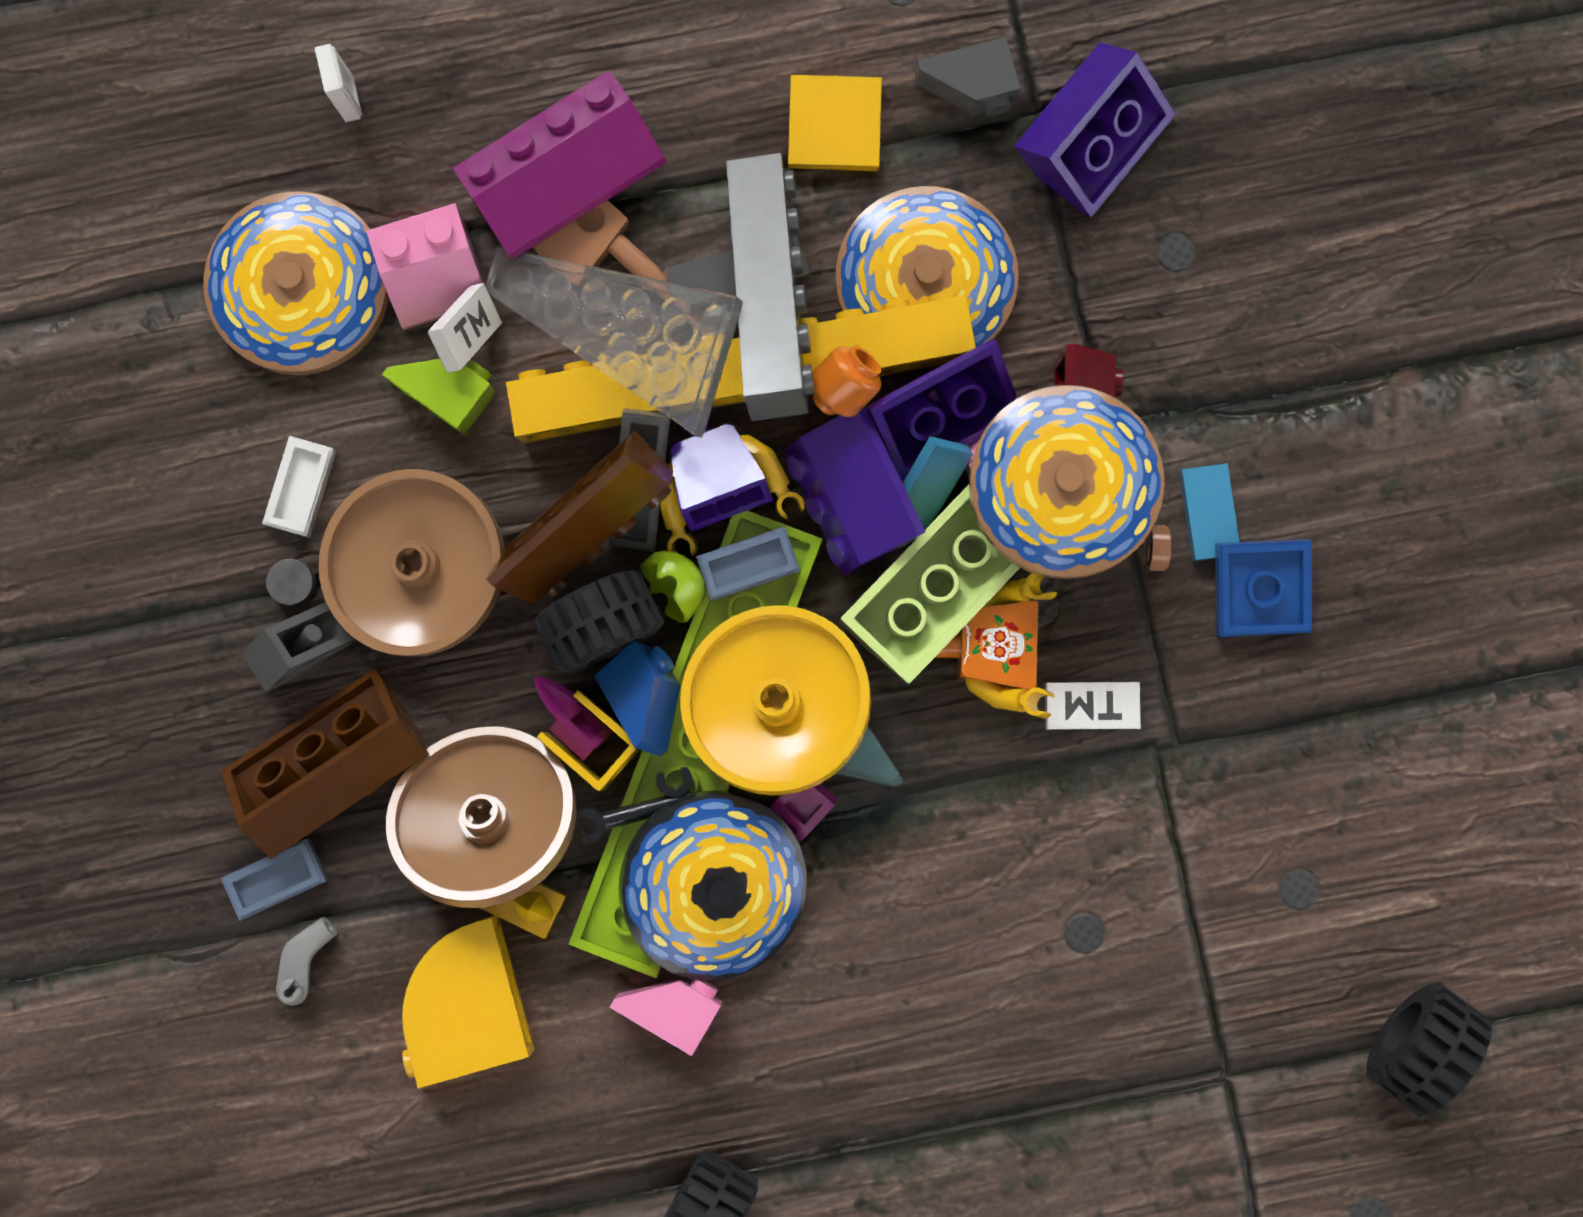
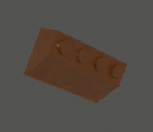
[486,431,674,605]
[221,667,429,859]

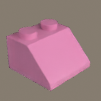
[366,203,486,330]

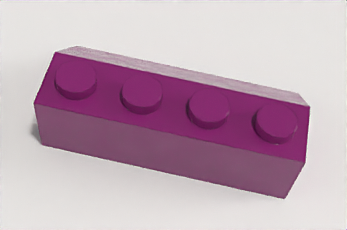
[453,70,667,260]

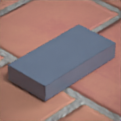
[696,526,800,602]
[221,838,329,921]

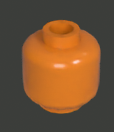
[813,346,881,417]

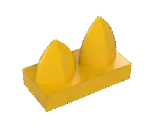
[480,883,567,939]

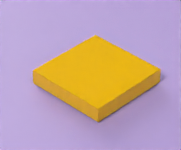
[788,75,882,171]

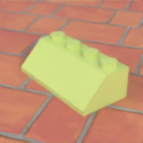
[839,485,1020,685]

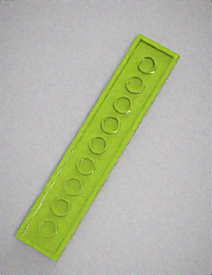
[568,511,822,978]

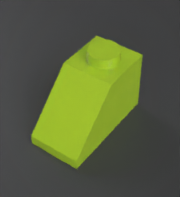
[382,359,497,436]

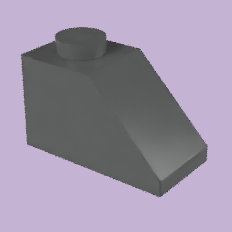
[914,37,1021,116]
[241,602,356,692]

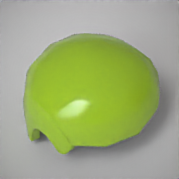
[640,550,705,623]

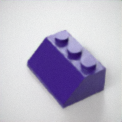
[1014,42,1176,217]
[867,339,1018,481]
[784,406,926,576]

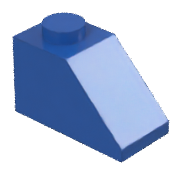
[594,640,680,757]

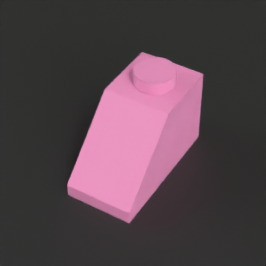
[610,977,722,1056]

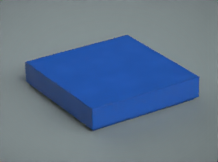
[1215,539,1312,637]

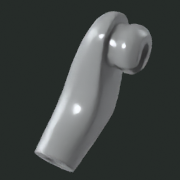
[276,917,337,1006]

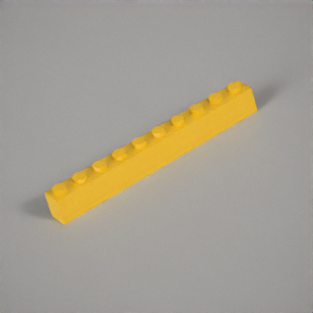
[506,291,976,443]

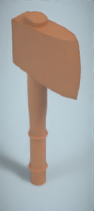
[533,200,734,340]

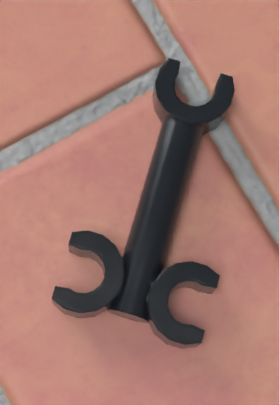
[576,765,692,844]

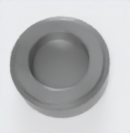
[266,559,316,606]

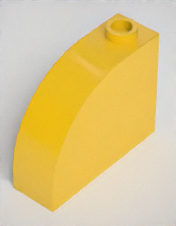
[402,915,535,1089]

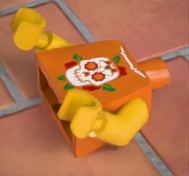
[935,573,1057,719]

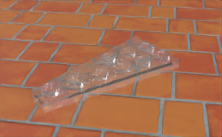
[485,247,744,439]

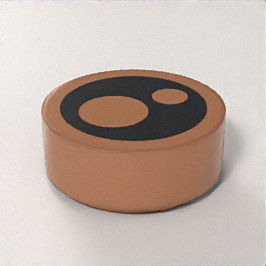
[1145,525,1171,571]

